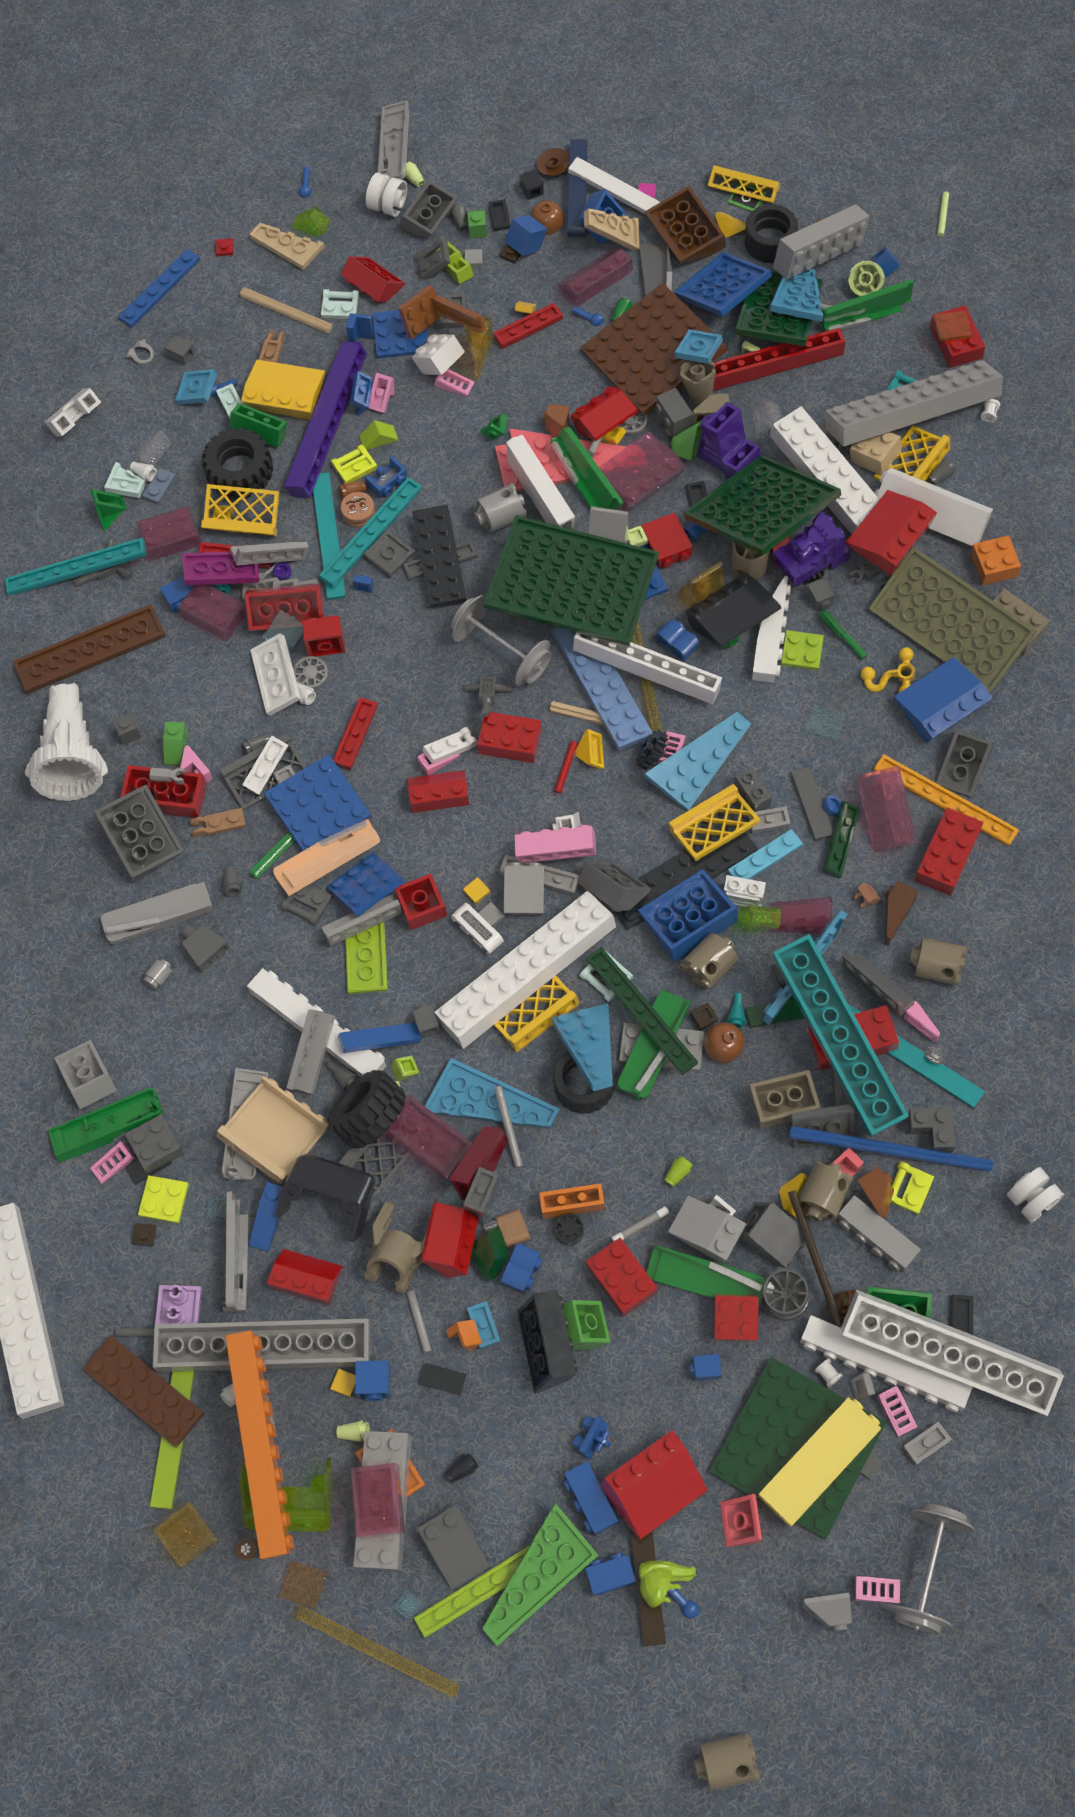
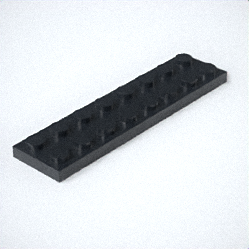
[614,820,758,930]

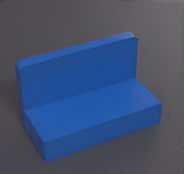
[346,313,374,342]
[350,371,373,416]

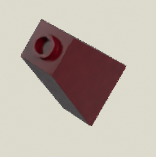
[450,1126,508,1200]

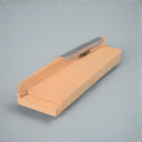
[273,819,380,896]

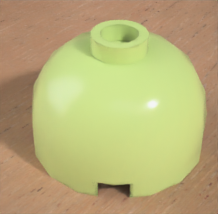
[848,261,885,296]

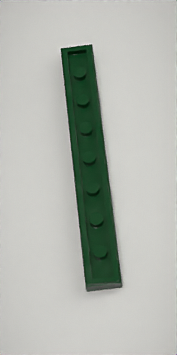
[586,947,698,1075]

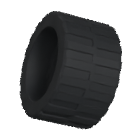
[744,204,798,263]
[553,1051,615,1114]

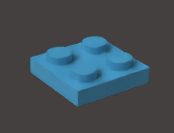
[675,329,723,364]
[175,369,217,405]

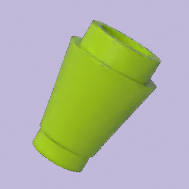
[664,1155,693,1187]

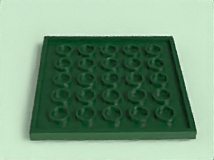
[684,454,842,555]
[709,1357,887,1540]

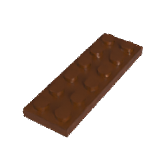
[82,1335,205,1448]

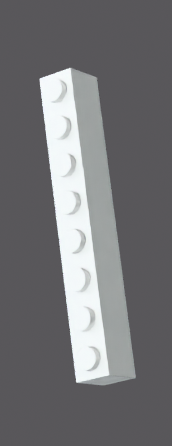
[573,633,722,704]
[247,968,386,1077]
[800,1315,973,1413]

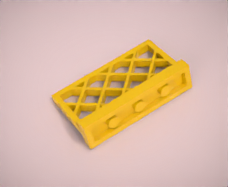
[874,426,950,482]
[201,484,280,536]
[669,784,760,861]
[494,975,579,1052]

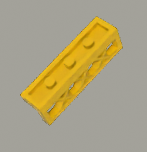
[708,165,781,204]

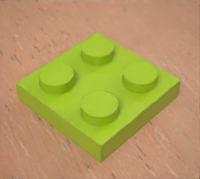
[781,630,824,671]

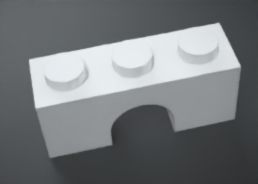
[45,388,101,436]

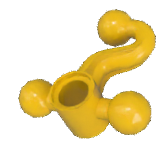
[860,647,915,693]

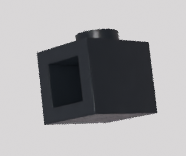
[519,169,544,200]

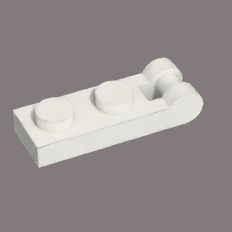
[423,727,478,764]

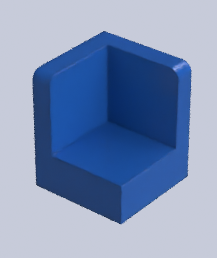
[872,246,900,277]

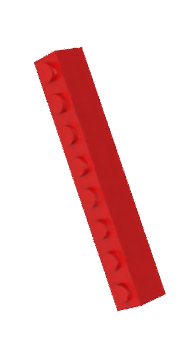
[713,328,846,391]

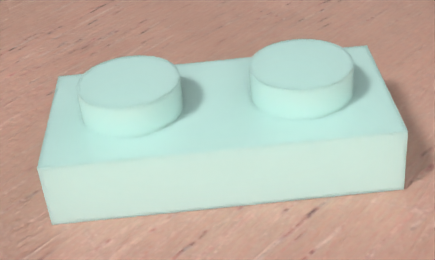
[216,384,242,419]

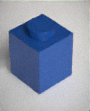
[689,1354,722,1381]

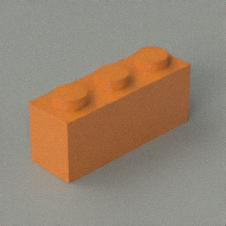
[539,1183,605,1219]

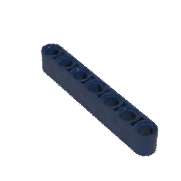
[567,139,587,237]

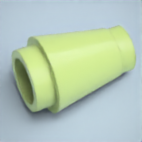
[405,162,425,188]
[337,1420,370,1442]

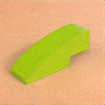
[431,241,474,284]

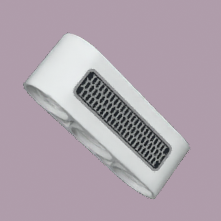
[451,903,504,955]

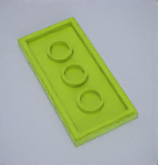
[345,922,388,994]

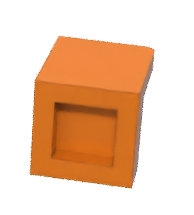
[446,1319,482,1351]

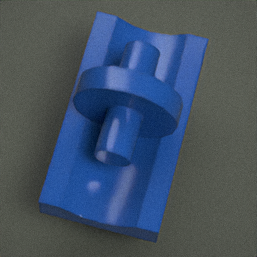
[572,1416,611,1460]

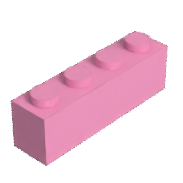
[515,825,596,864]

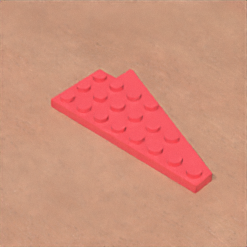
[495,429,647,492]

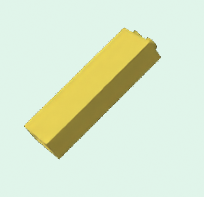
[758,1397,881,1528]

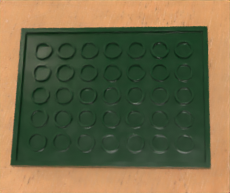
[484,515,659,646]

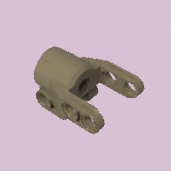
[365,1201,427,1294]

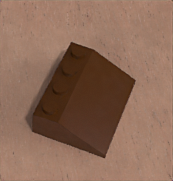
[645,186,726,264]

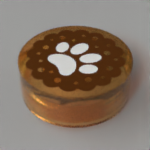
[235,1538,258,1561]

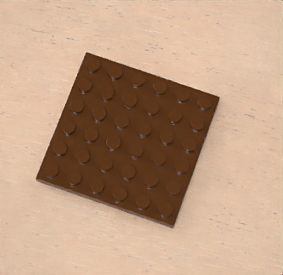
[580,283,728,416]

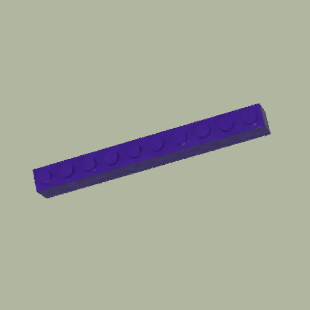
[284,342,367,498]

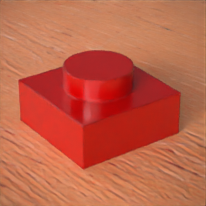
[216,238,234,257]

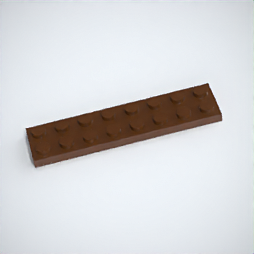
[13,604,166,694]

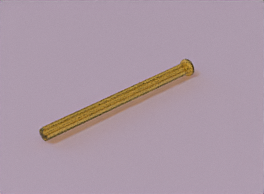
[632,619,664,733]
[295,1604,460,1697]

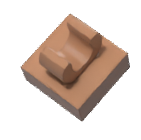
[854,883,881,907]

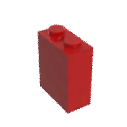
[641,512,693,568]

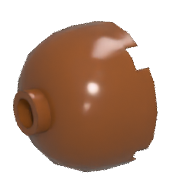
[530,200,564,235]
[703,1022,745,1064]

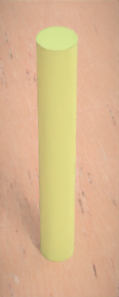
[937,192,949,236]

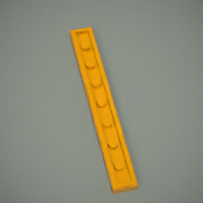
[873,754,1019,846]

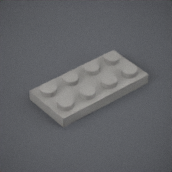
[619,1023,704,1071]

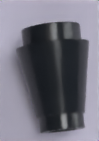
[445,1453,478,1483]

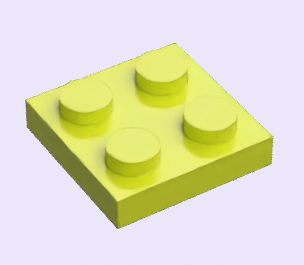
[138,1175,189,1224]

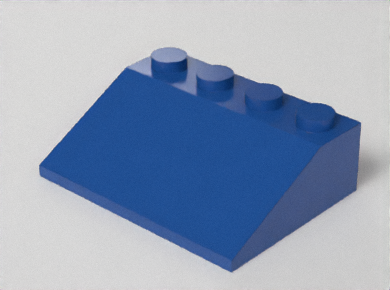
[893,657,993,743]
[638,869,739,962]

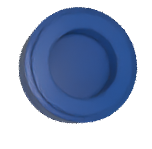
[822,795,841,816]

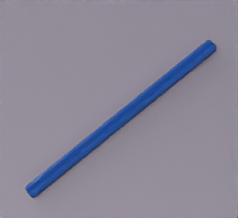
[789,1126,993,1172]

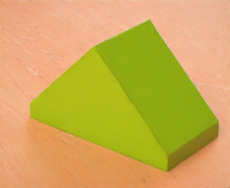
[359,420,398,450]

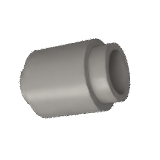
[143,959,172,989]

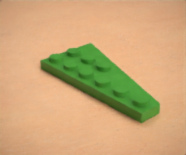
[482,1503,598,1646]

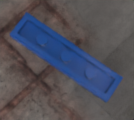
[338,1022,421,1053]

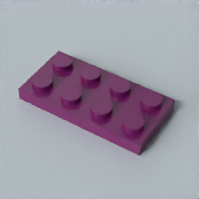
[182,552,259,585]

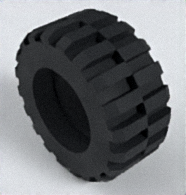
[202,428,273,499]
[328,1070,406,1149]

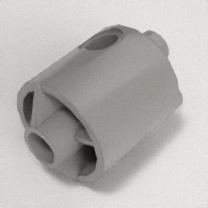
[474,483,527,533]

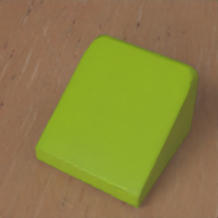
[390,1056,419,1082]

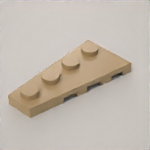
[584,209,640,251]
[249,223,325,270]

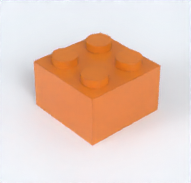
[970,535,1021,586]

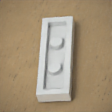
[243,736,288,795]

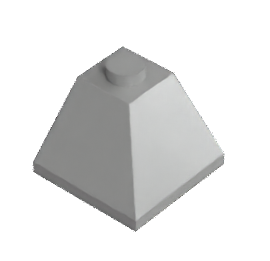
[801,1593,852,1631]

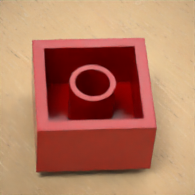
[302,615,346,657]
[395,874,447,930]
[714,1294,758,1340]

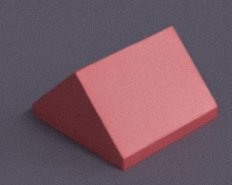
[720,1494,762,1547]

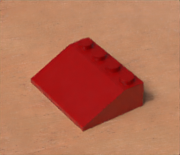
[845,490,938,575]
[600,1430,707,1540]

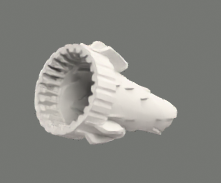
[25,683,108,801]

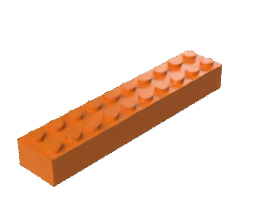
[225,1330,295,1560]

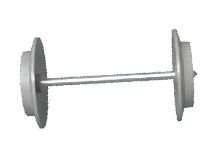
[451,595,552,686]
[887,1503,975,1634]

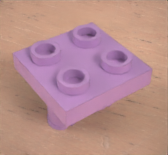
[155,1285,202,1324]

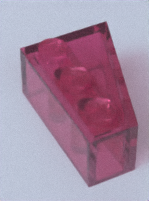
[769,896,832,933]

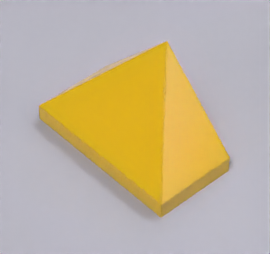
[715,212,746,238]
[575,729,604,769]
[779,1173,808,1219]

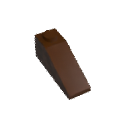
[885,880,919,946]

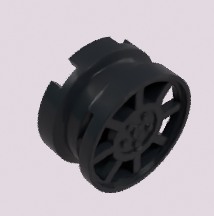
[554,1214,584,1246]

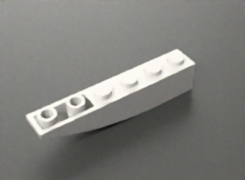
[752,576,791,683]

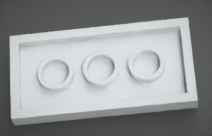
[250,633,301,716]

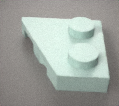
[104,462,145,498]

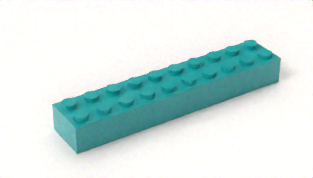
[772,934,909,1138]

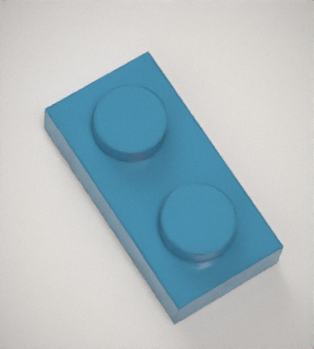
[467,1301,501,1349]

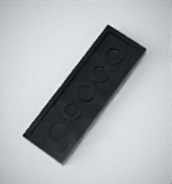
[412,504,467,608]

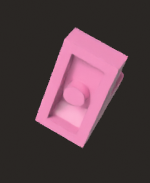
[369,373,395,413]
[181,745,213,783]

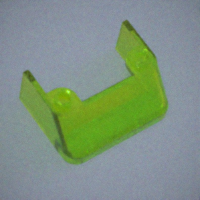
[239,1458,333,1532]

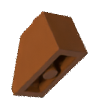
[542,404,570,437]
[858,1166,894,1219]

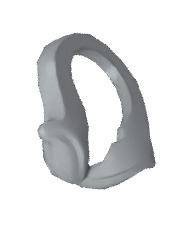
[126,339,154,365]

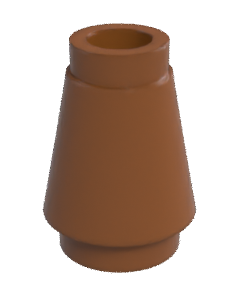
[338,481,367,500]

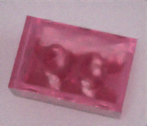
[137,505,201,562]
[178,584,247,642]
[351,1463,405,1539]

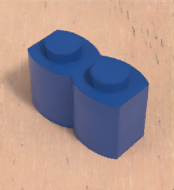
[656,619,699,662]
[501,1243,543,1294]

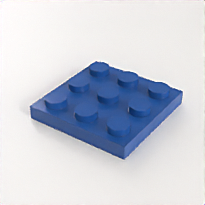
[373,310,428,359]
[327,853,404,917]

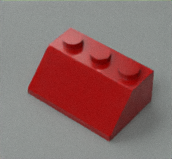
[341,256,406,303]
[570,386,638,441]
[408,770,470,813]
[421,1202,479,1278]
[267,1249,343,1306]

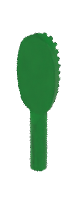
[819,608,868,660]

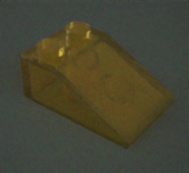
[464,316,493,381]
[680,561,723,609]

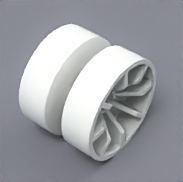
[366,172,407,217]
[1007,1167,1065,1223]

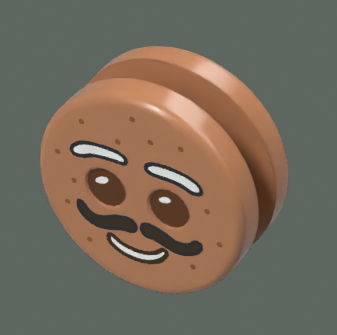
[341,492,375,527]

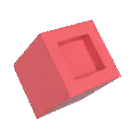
[833,1148,864,1176]

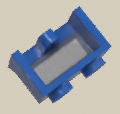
[365,455,407,498]

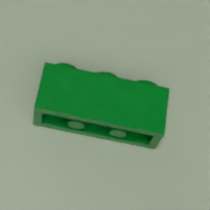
[230,403,287,448]

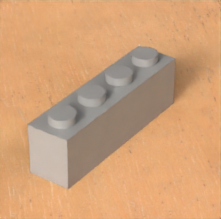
[837,1195,921,1272]

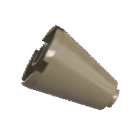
[680,360,716,408]

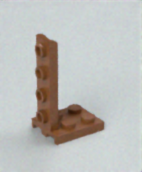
[398,285,486,339]

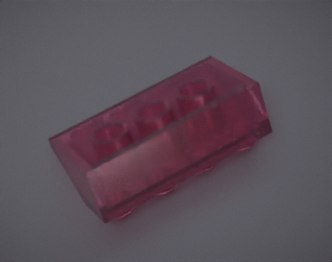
[556,249,633,307]
[857,766,917,852]

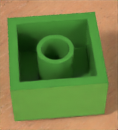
[562,1300,610,1350]

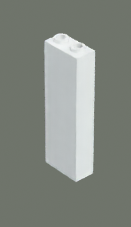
[506,435,575,530]
[875,468,993,546]

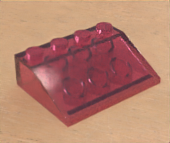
[599,431,686,513]

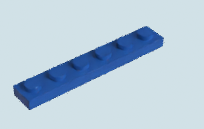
[118,249,200,328]

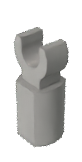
[150,767,185,784]

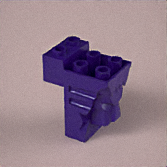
[697,402,761,479]
[773,511,851,587]

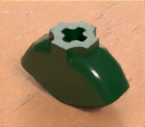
[471,1228,508,1281]

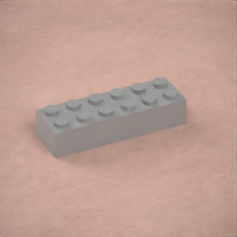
[773,204,870,280]
[353,1431,412,1571]

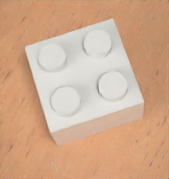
[411,334,465,375]

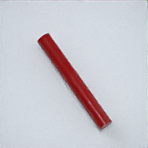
[554,741,578,794]

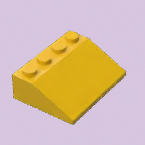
[241,360,325,420]

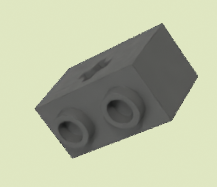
[734,767,772,812]

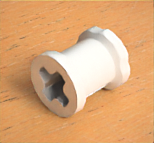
[980,399,1000,423]
[814,1359,843,1388]

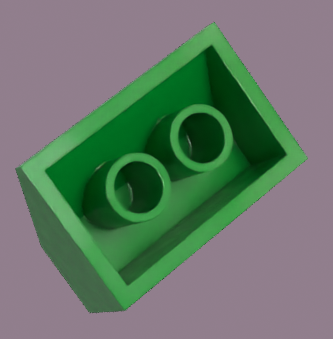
[866,1286,933,1318]

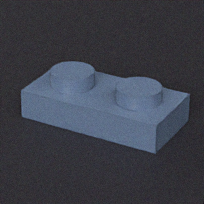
[142,468,176,505]

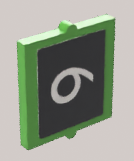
[727,182,767,212]

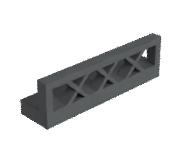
[842,952,914,1017]

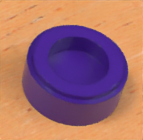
[273,563,292,581]

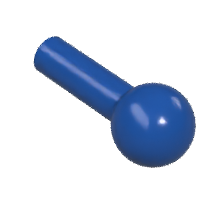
[298,167,312,198]
[572,306,604,326]
[210,378,238,396]
[668,1589,699,1619]

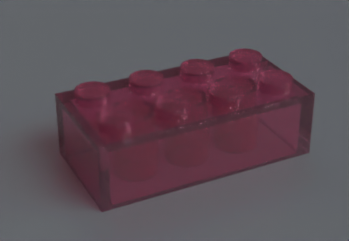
[384,1094,472,1181]

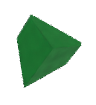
[90,489,127,532]

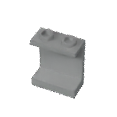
[504,862,545,915]

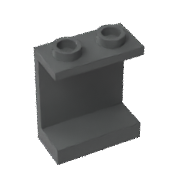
[463,1167,499,1225]

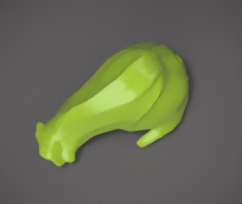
[638,1560,696,1608]

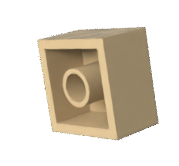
[850,432,901,476]

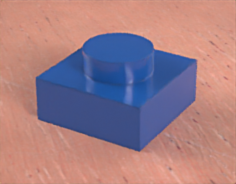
[353,575,374,593]

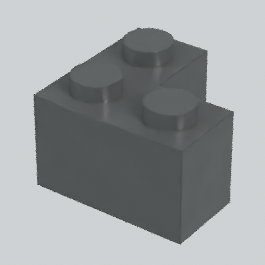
[908,1107,955,1153]

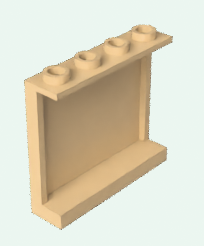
[217,1076,328,1186]

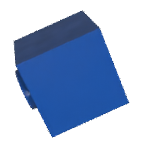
[505,215,547,256]
[355,1360,391,1401]

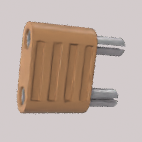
[483,1209,531,1248]

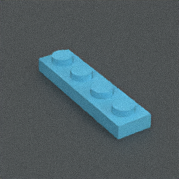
[728,829,803,879]

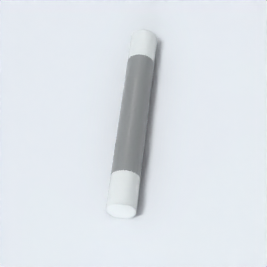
[611,1206,669,1242]

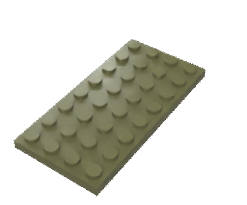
[869,546,1037,694]

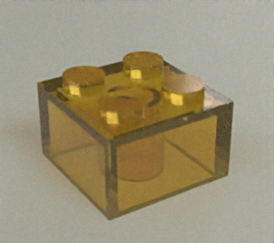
[153,1502,219,1568]

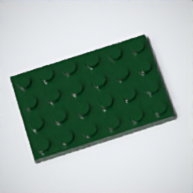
[735,271,823,346]

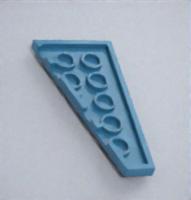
[770,267,823,322]
[643,712,751,811]
[762,910,848,1025]
[552,1003,613,1091]
[423,1058,560,1129]

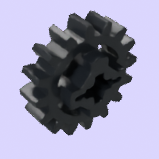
[636,730,668,770]

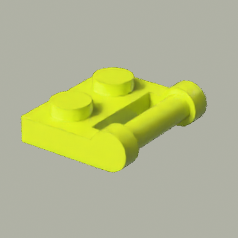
[330,444,377,483]
[891,1161,934,1215]

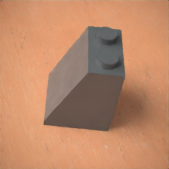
[738,1202,805,1267]

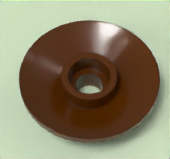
[537,148,570,176]

